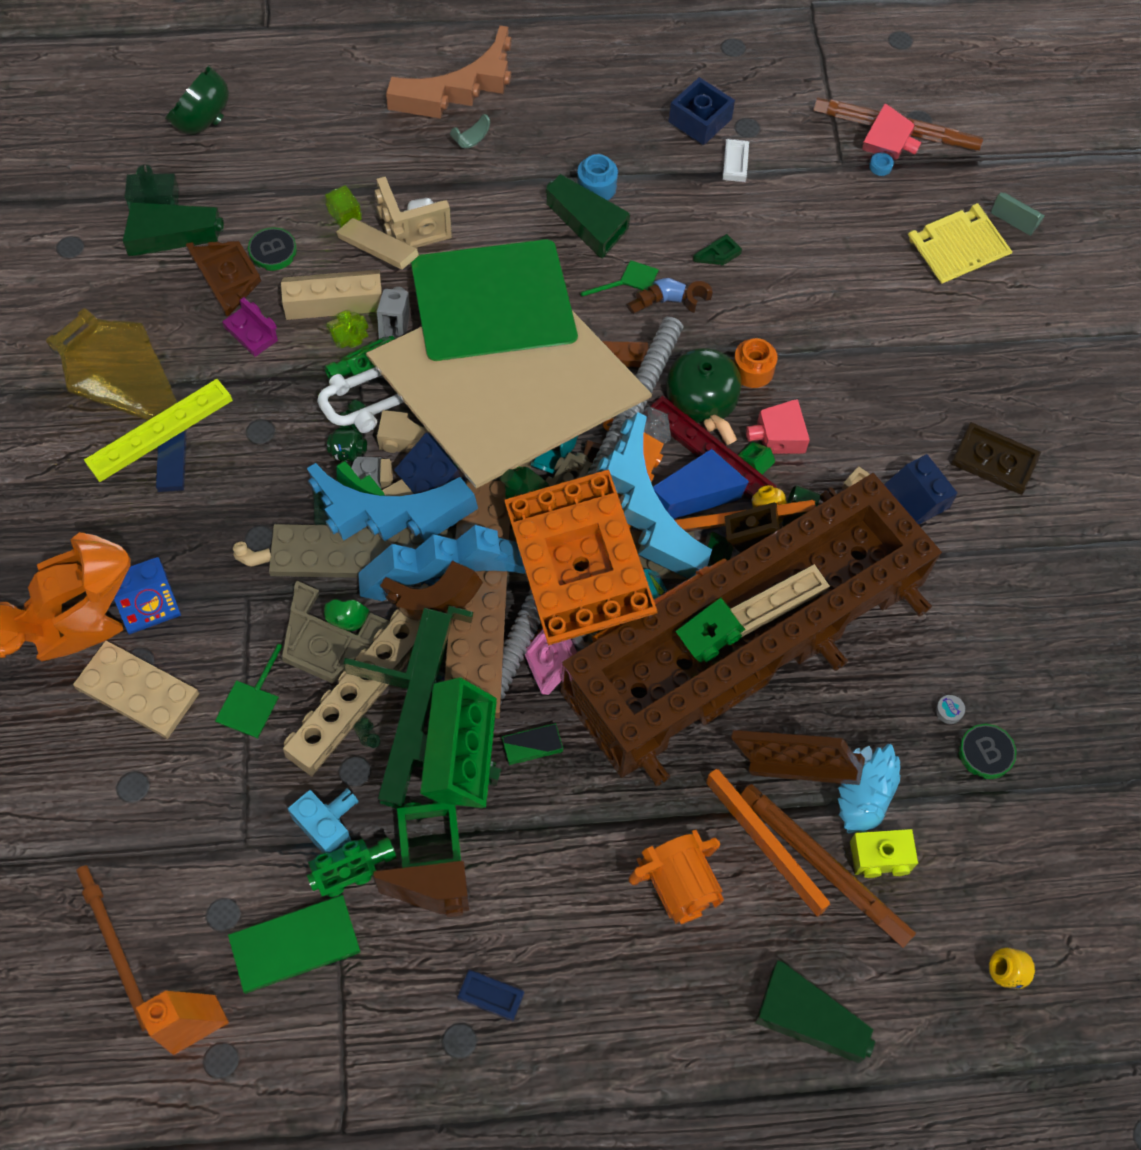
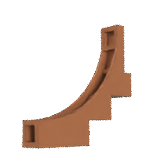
[386,26,512,119]

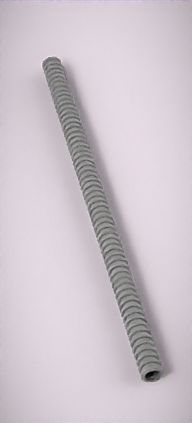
[501,317,683,704]

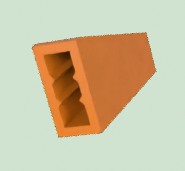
[136,990,229,1055]

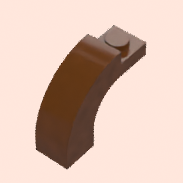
[380,561,483,621]

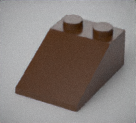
[374,861,469,917]

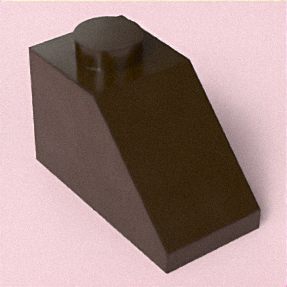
[725,502,780,552]

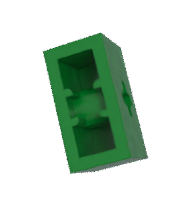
[676,598,746,663]

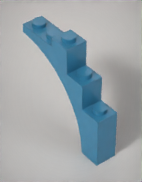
[307,463,478,542]
[358,525,526,601]

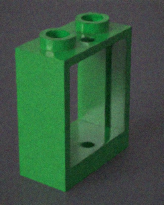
[397,801,461,868]

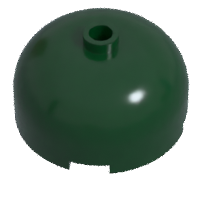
[165,65,229,135]
[665,348,742,423]

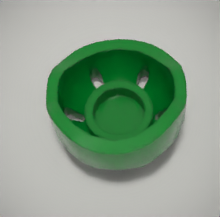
[324,600,370,631]

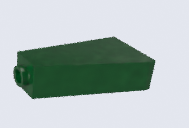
[545,174,630,259]
[123,203,224,256]
[755,960,875,1063]

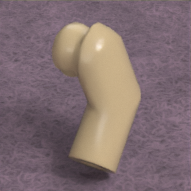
[233,542,271,567]

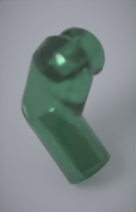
[354,717,380,748]

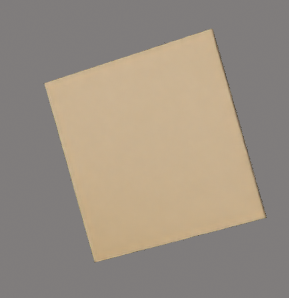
[366,310,652,488]

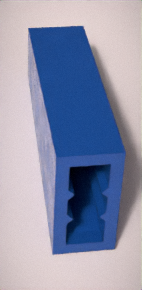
[653,449,749,519]

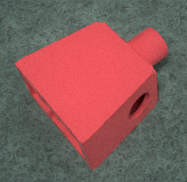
[862,104,922,160]
[746,399,810,454]

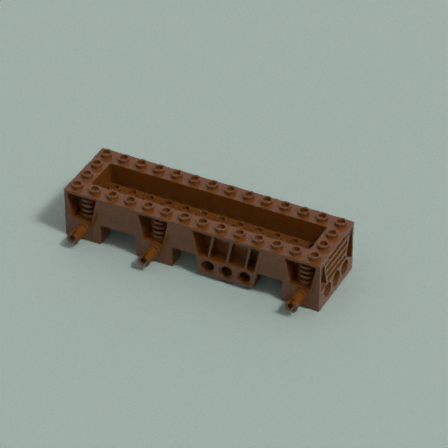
[561,473,942,786]

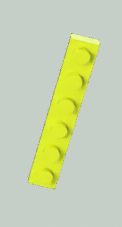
[84,379,233,482]

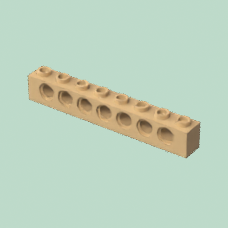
[283,583,429,777]

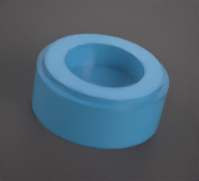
[869,153,894,176]

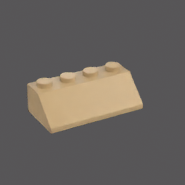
[281,269,382,320]

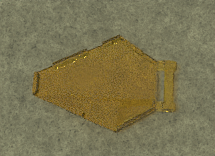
[46,308,177,421]

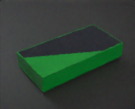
[502,723,563,765]

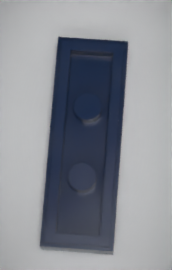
[156,429,187,492]

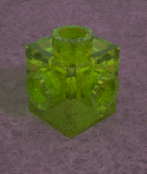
[326,310,369,348]

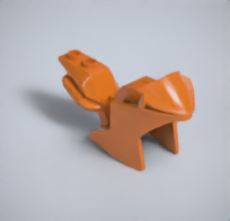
[0,532,131,661]

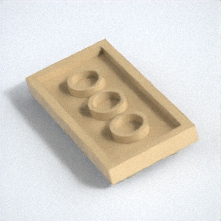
[73,641,199,739]

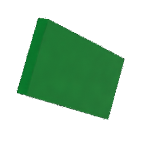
[228,895,361,994]

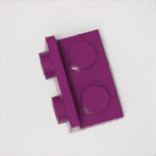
[222,297,278,357]

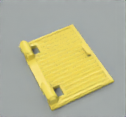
[908,203,1013,284]

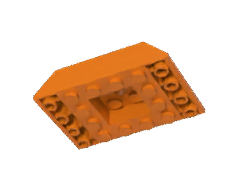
[504,469,657,645]

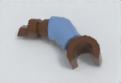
[627,278,713,314]

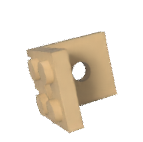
[374,176,452,248]

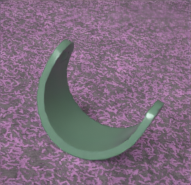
[450,114,490,148]

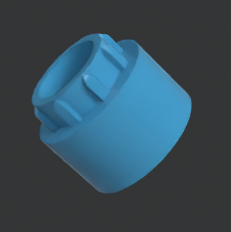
[577,154,618,200]

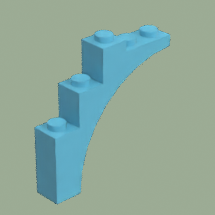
[597,412,712,579]

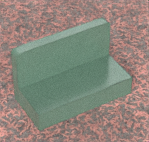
[991,192,1045,236]

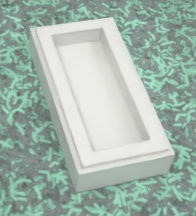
[723,139,749,182]

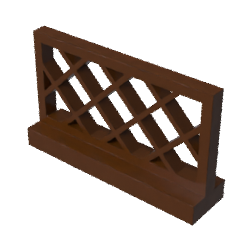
[731,730,865,785]

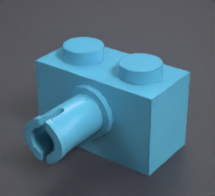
[288,788,359,853]

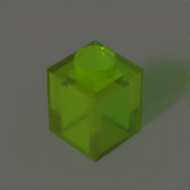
[325,185,362,228]

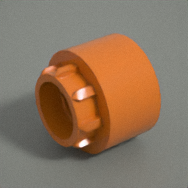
[733,338,778,388]

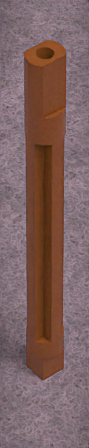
[814,97,983,151]
[740,784,916,948]

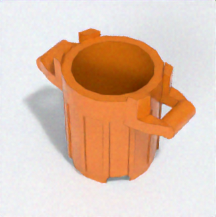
[628,830,724,924]

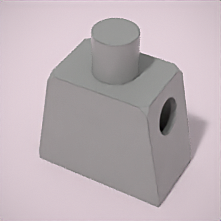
[377,287,410,339]

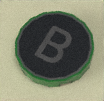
[248,227,297,271]
[959,724,1016,780]

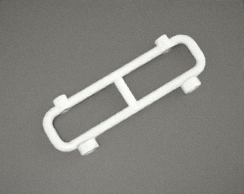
[317,367,404,433]

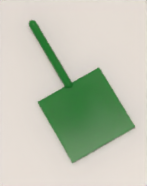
[215,644,282,739]

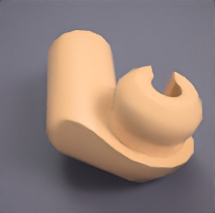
[703,415,737,446]

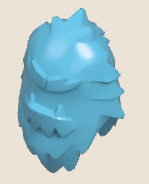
[838,744,900,833]

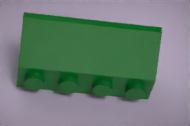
[420,677,497,808]

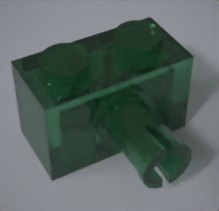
[125,165,179,210]

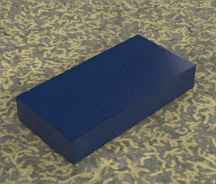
[457,969,525,1022]

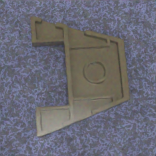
[282,581,391,683]

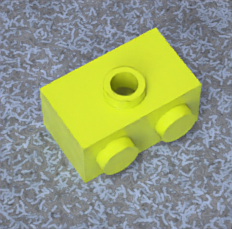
[850,829,918,878]

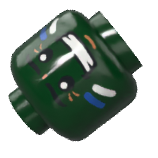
[327,428,367,462]

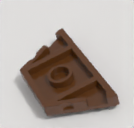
[186,241,261,316]

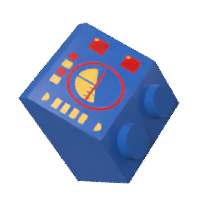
[114,557,181,635]

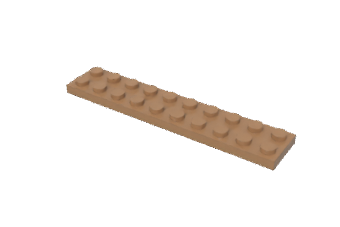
[445,480,510,718]

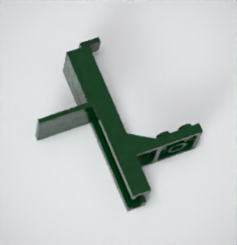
[343,606,501,809]

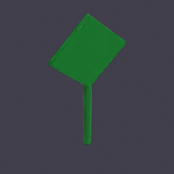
[581,260,659,296]

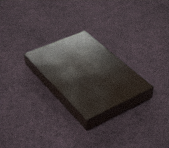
[951,422,1042,495]

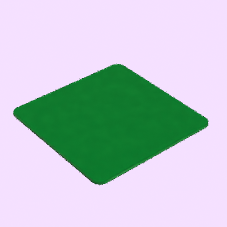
[411,239,578,361]

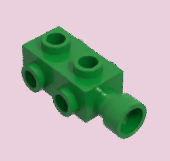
[324,335,395,380]
[307,837,397,897]

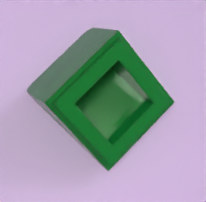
[738,442,775,475]

